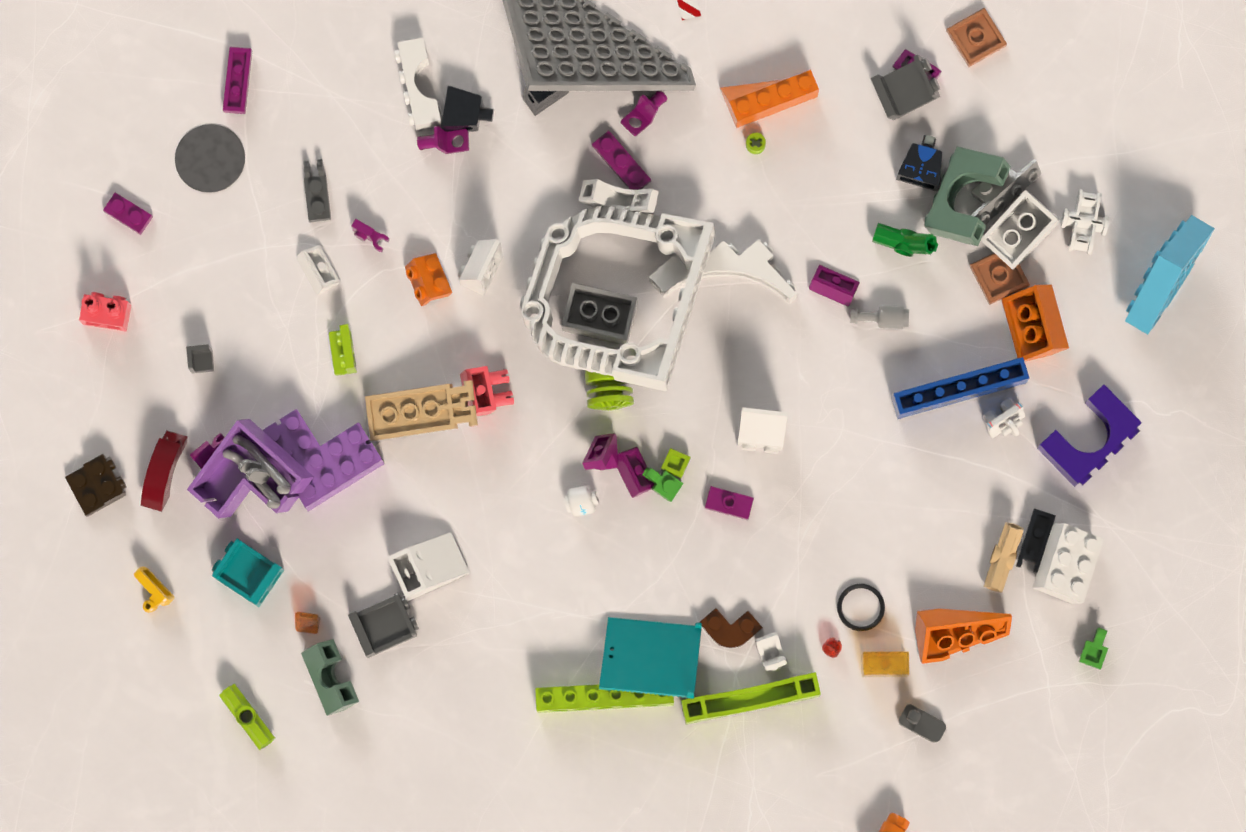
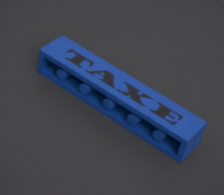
[891,357,1030,419]

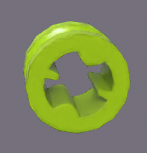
[746,132,766,154]

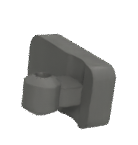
[898,704,946,743]

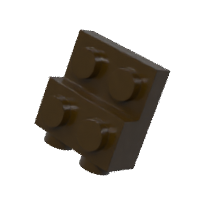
[65,454,127,517]

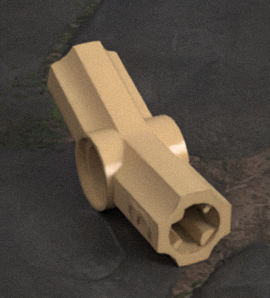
[983,522,1024,593]

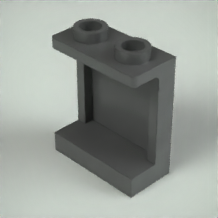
[348,593,419,658]

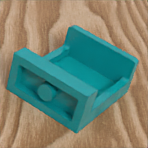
[212,538,284,607]

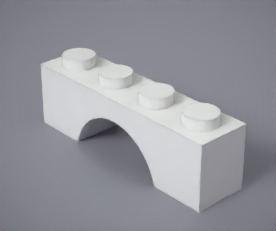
[395,37,442,132]

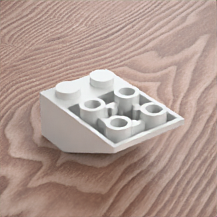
[387,532,469,601]

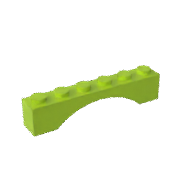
[681,672,821,725]

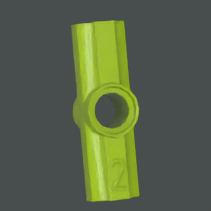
[219,683,276,750]

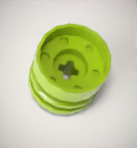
[585,370,634,411]

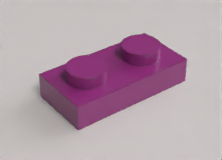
[103,192,153,235]

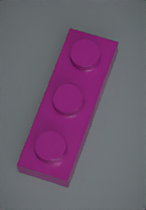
[223,47,253,114]
[592,130,651,190]

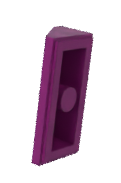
[809,265,860,307]
[617,447,655,498]

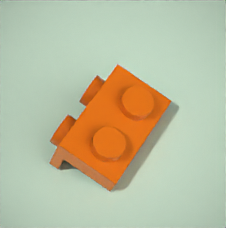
[405,253,452,306]

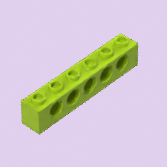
[535,684,674,713]

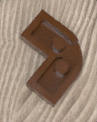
[699,608,763,648]

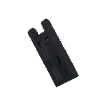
[1016,508,1056,573]

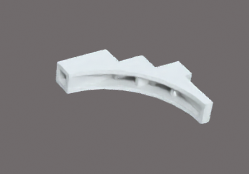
[649,239,797,304]

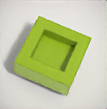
[661,448,691,479]

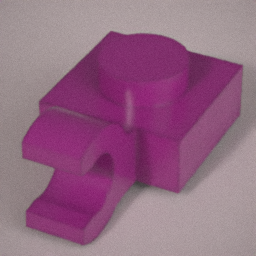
[351,219,389,252]
[190,433,225,469]

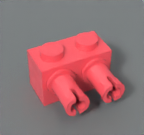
[79,292,131,331]
[460,366,514,416]

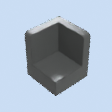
[186,344,214,374]

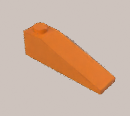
[915,609,1012,664]

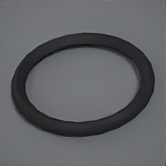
[837,584,885,631]

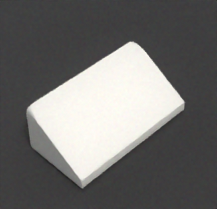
[297,244,341,295]

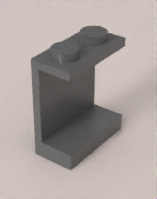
[870,55,940,120]

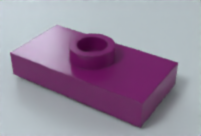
[705,486,754,520]

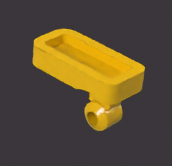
[133,566,175,612]

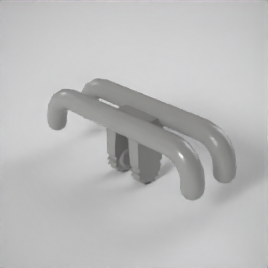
[223,435,291,509]

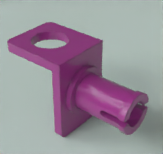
[620,91,667,136]
[417,126,469,154]

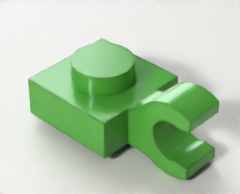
[642,467,683,502]
[1078,628,1108,670]

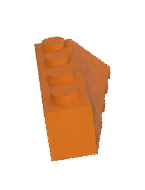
[720,70,819,128]

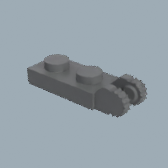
[303,159,331,223]

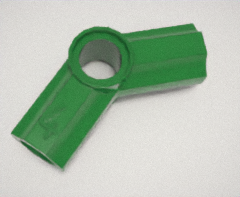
[872,223,938,257]

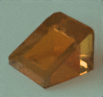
[295,612,320,634]

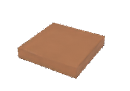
[946,8,1007,67]
[970,253,1030,305]

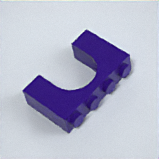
[1037,384,1142,487]

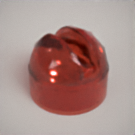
[822,637,842,658]

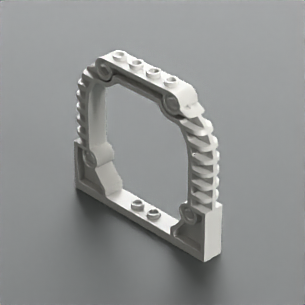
[520,206,715,391]

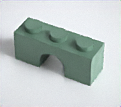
[301,639,359,716]

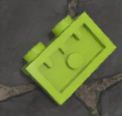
[329,324,357,376]

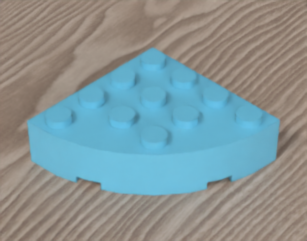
[1125,215,1215,335]

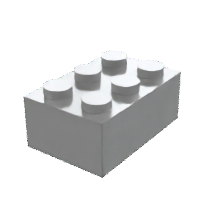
[562,283,637,345]

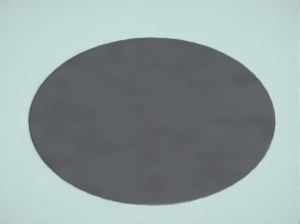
[175,124,245,193]

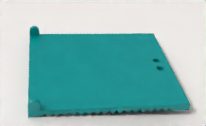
[599,617,702,699]

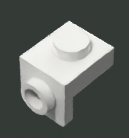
[755,632,787,671]

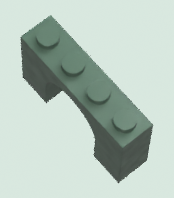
[924,147,1011,246]

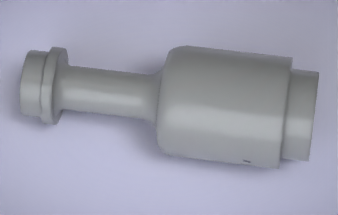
[850,306,909,329]

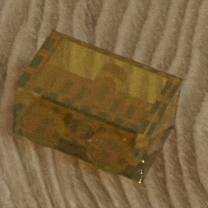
[861,652,909,677]

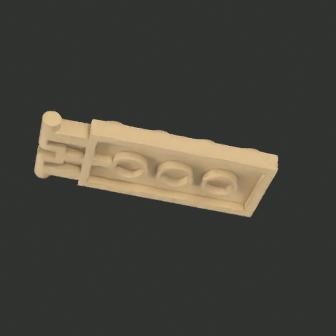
[365,380,478,441]

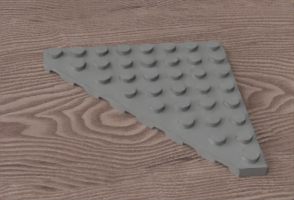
[503,0,696,91]

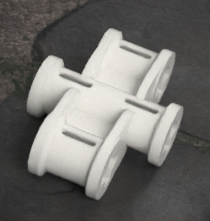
[1061,189,1109,255]

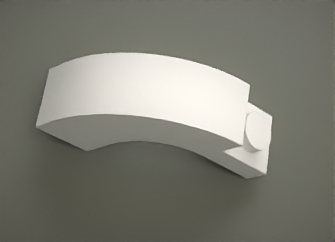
[579,179,659,214]

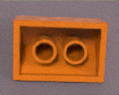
[1002,285,1069,362]

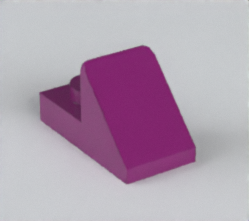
[582,433,618,470]

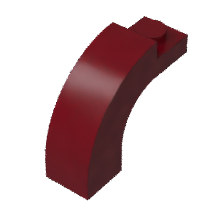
[140,430,188,512]

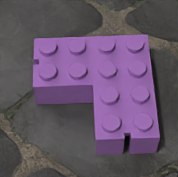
[263,409,384,512]
[187,419,314,519]

